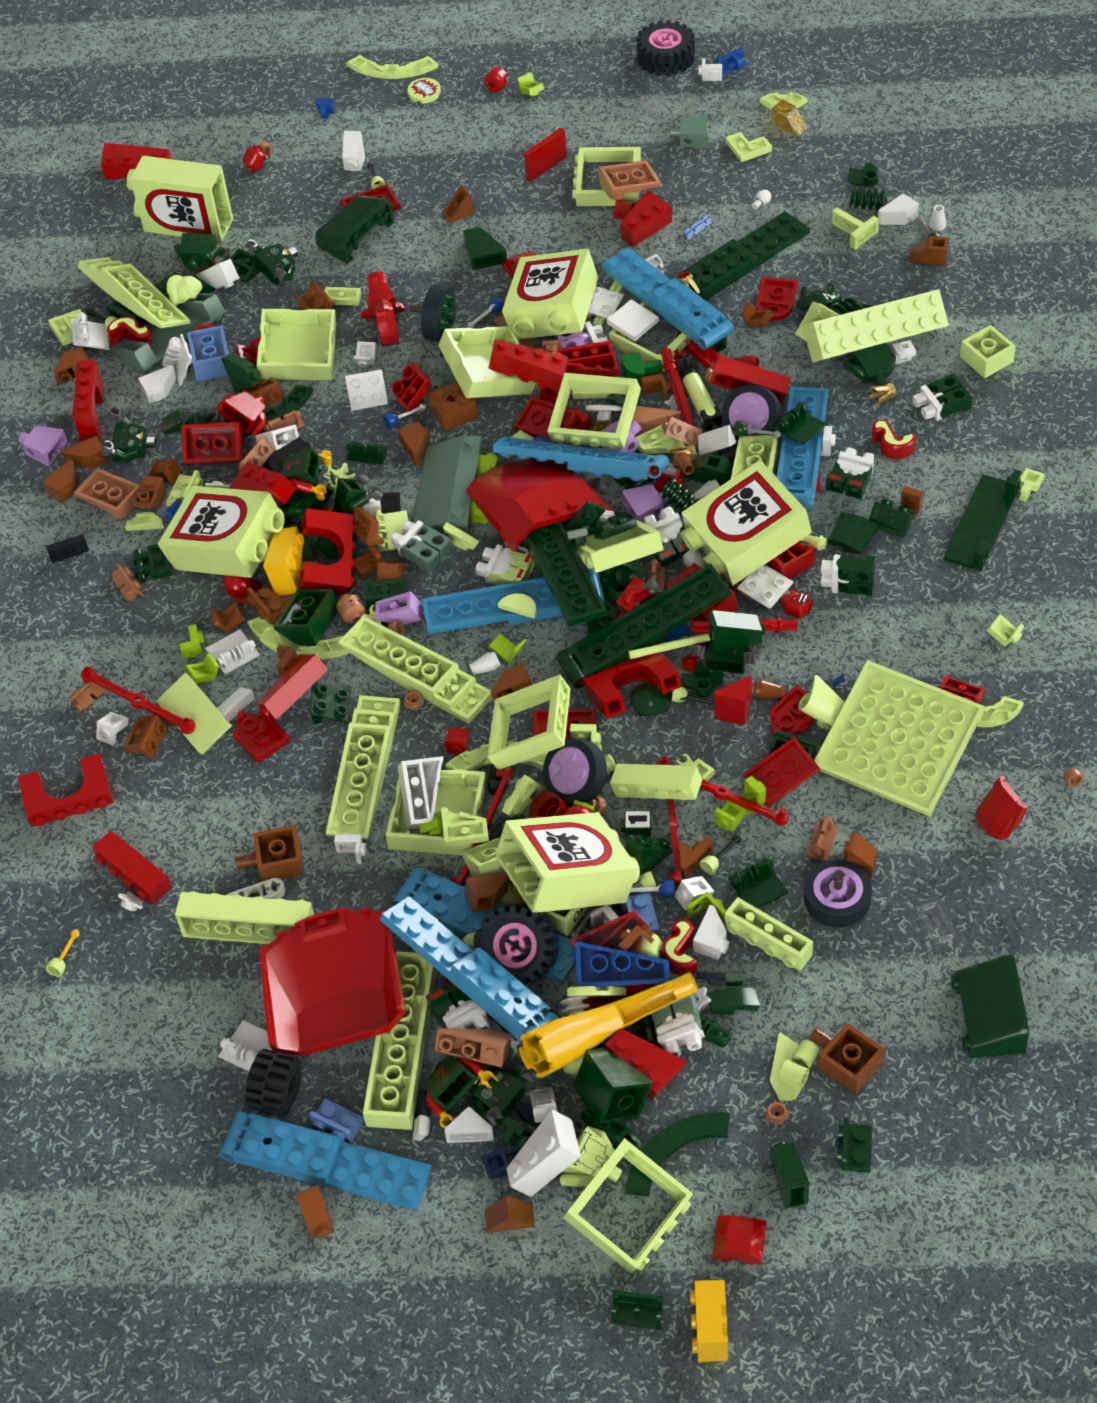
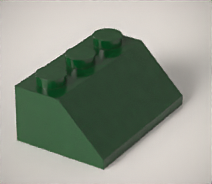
[273,589,337,646]

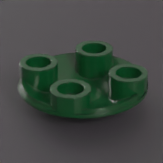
[630,682,672,716]

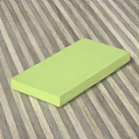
[156,673,232,754]

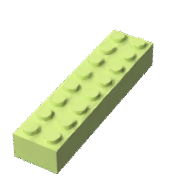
[803,289,949,363]
[363,951,437,1130]

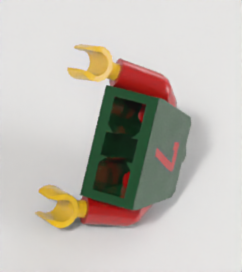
[280,446,332,500]
[426,1056,498,1128]

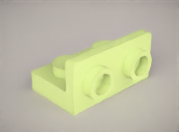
[166,470,203,507]
[570,724,602,751]

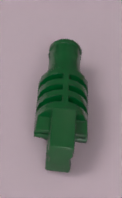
[699,1013,732,1048]

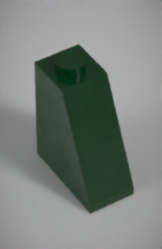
[463,227,507,270]
[708,610,765,653]
[770,1142,809,1209]

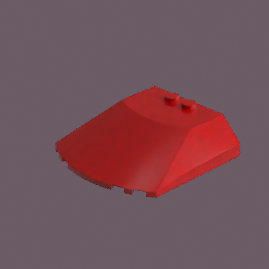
[466,458,615,552]
[259,908,406,1056]

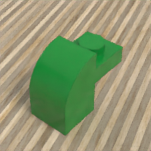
[621,353,663,386]

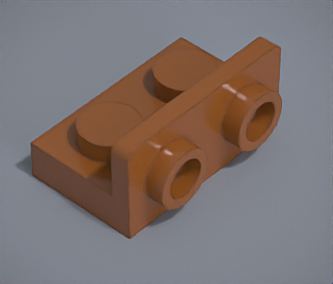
[294,282,335,310]
[239,377,284,407]
[353,507,384,546]
[246,584,286,625]
[122,714,168,759]

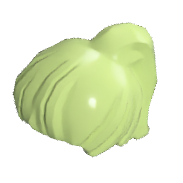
[167,275,202,306]

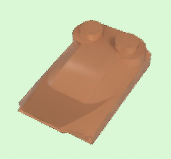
[598,160,663,200]
[74,468,140,519]

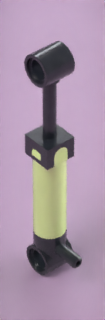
[676,354,737,464]

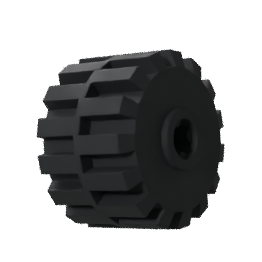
[246,1049,301,1116]

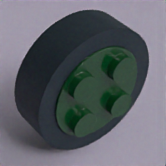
[410,284,456,341]

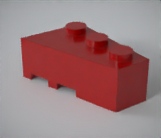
[620,190,672,247]
[557,341,619,377]
[228,462,296,504]
[569,910,650,951]
[603,1028,687,1101]

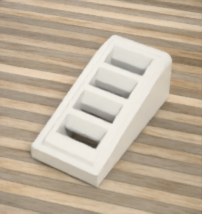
[529,1087,557,1123]

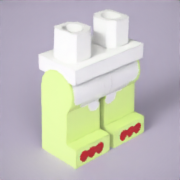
[476,544,535,585]

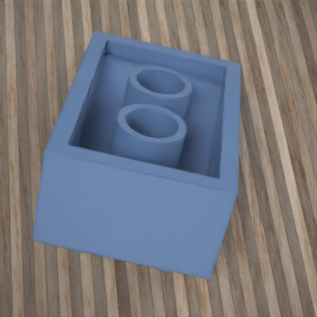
[187,325,229,382]

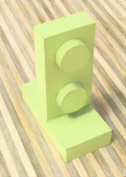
[832,207,879,250]

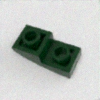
[707,987,760,1015]

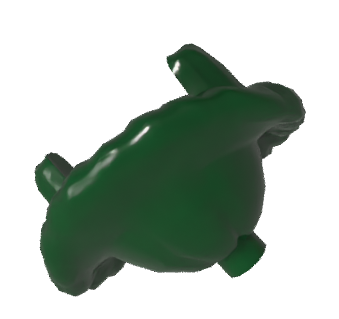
[796,283,842,309]
[600,558,648,605]

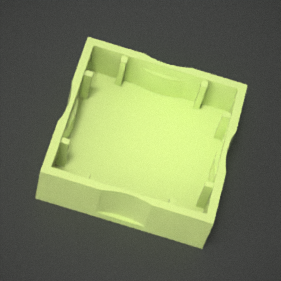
[257,309,336,380]
[438,326,536,398]
[386,770,487,856]

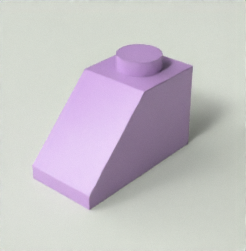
[375,591,422,625]

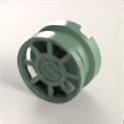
[426,371,450,393]

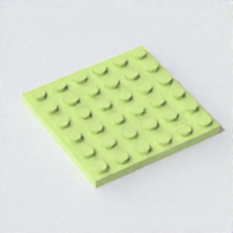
[814,660,985,817]

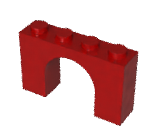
[72,359,105,443]
[299,508,356,594]
[583,652,682,719]
[18,753,114,827]

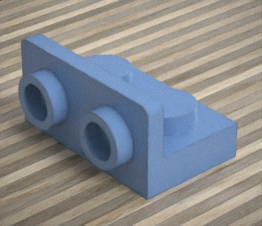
[620,892,659,934]
[309,1098,365,1143]

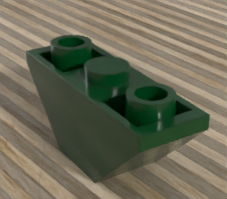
[683,453,734,486]
[625,835,673,871]

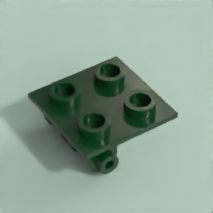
[772,403,827,445]
[310,682,351,724]
[728,859,788,908]

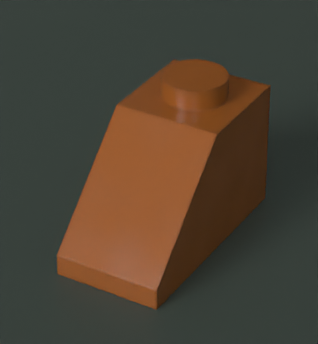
[398,421,429,466]
[61,436,108,469]
[43,459,77,503]
[377,560,407,581]
[295,1185,334,1239]

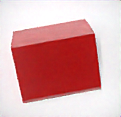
[714,675,753,725]

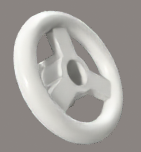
[585,405,623,421]

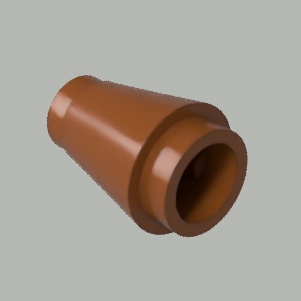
[672,452,694,475]
[754,679,785,699]

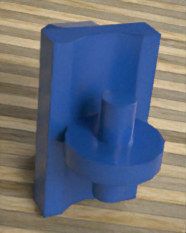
[715,47,747,75]

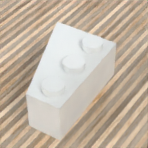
[397,756,444,830]
[506,1109,581,1197]

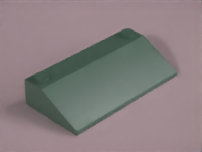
[109,293,226,372]
[413,435,483,536]

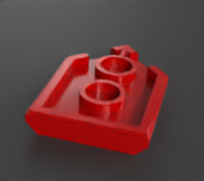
[770,685,817,736]
[233,712,291,763]

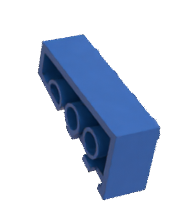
[575,941,670,987]

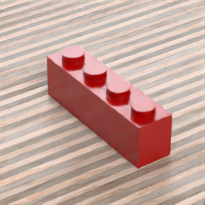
[710,355,791,405]
[92,830,172,904]

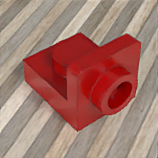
[232,344,258,366]
[445,728,469,755]

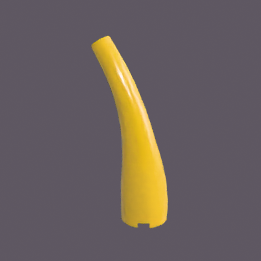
[519,972,698,1078]

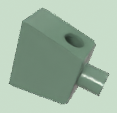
[670,114,708,148]

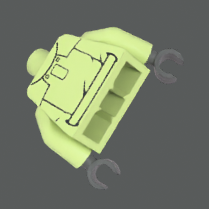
[548,1120,622,1188]

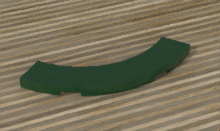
[221,384,313,433]
[625,1112,730,1196]

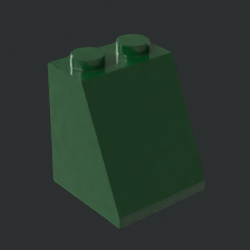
[573,1048,653,1124]

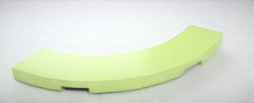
[347,55,438,79]
[247,617,350,660]
[445,741,548,771]

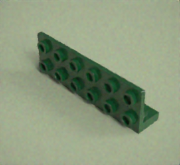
[944,469,1022,571]

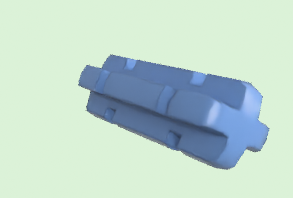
[683,215,712,240]

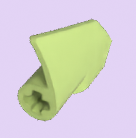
[798,675,845,730]
[770,1032,820,1102]

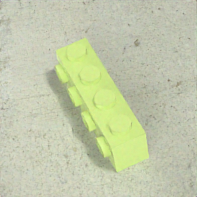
[610,764,702,800]
[725,897,813,971]

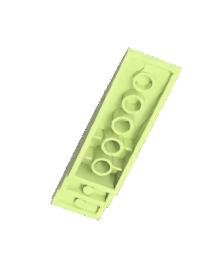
[78,257,191,328]
[338,616,493,724]
[326,695,401,839]

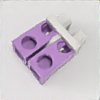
[554,321,608,348]

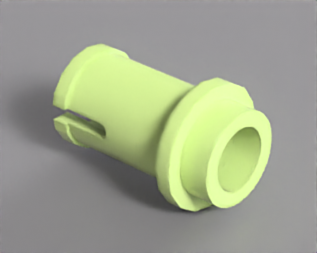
[801,535,827,551]

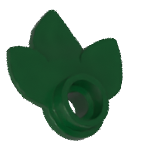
[848,162,879,186]
[682,663,723,697]

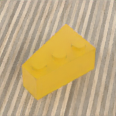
[263,526,304,596]
[690,1280,728,1362]

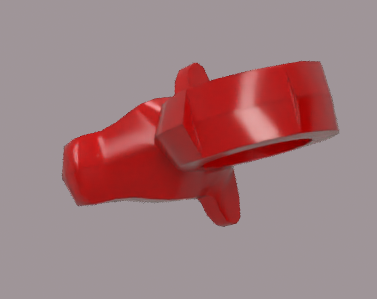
[361,271,406,347]

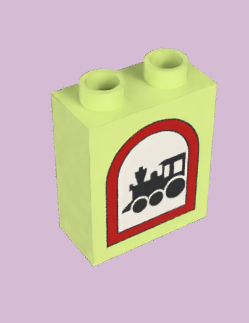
[127,156,233,242]
[502,249,598,340]
[680,460,812,586]
[158,486,285,578]
[495,812,640,913]

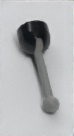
[487,773,538,796]

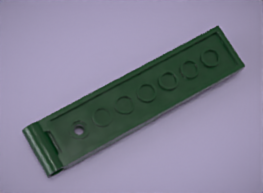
[675,211,810,301]
[523,522,607,627]
[556,563,732,689]

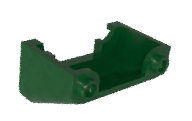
[315,195,395,264]
[951,955,1029,1058]

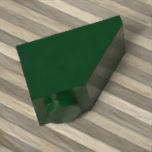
[221,353,262,393]

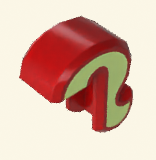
[106,317,152,346]
[872,420,916,459]
[661,920,698,976]

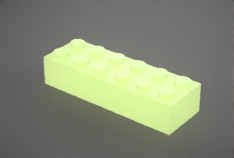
[175,891,314,944]

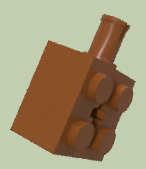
[426,381,487,432]
[235,825,305,882]
[809,1023,885,1095]

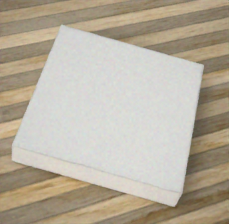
[607,300,659,342]

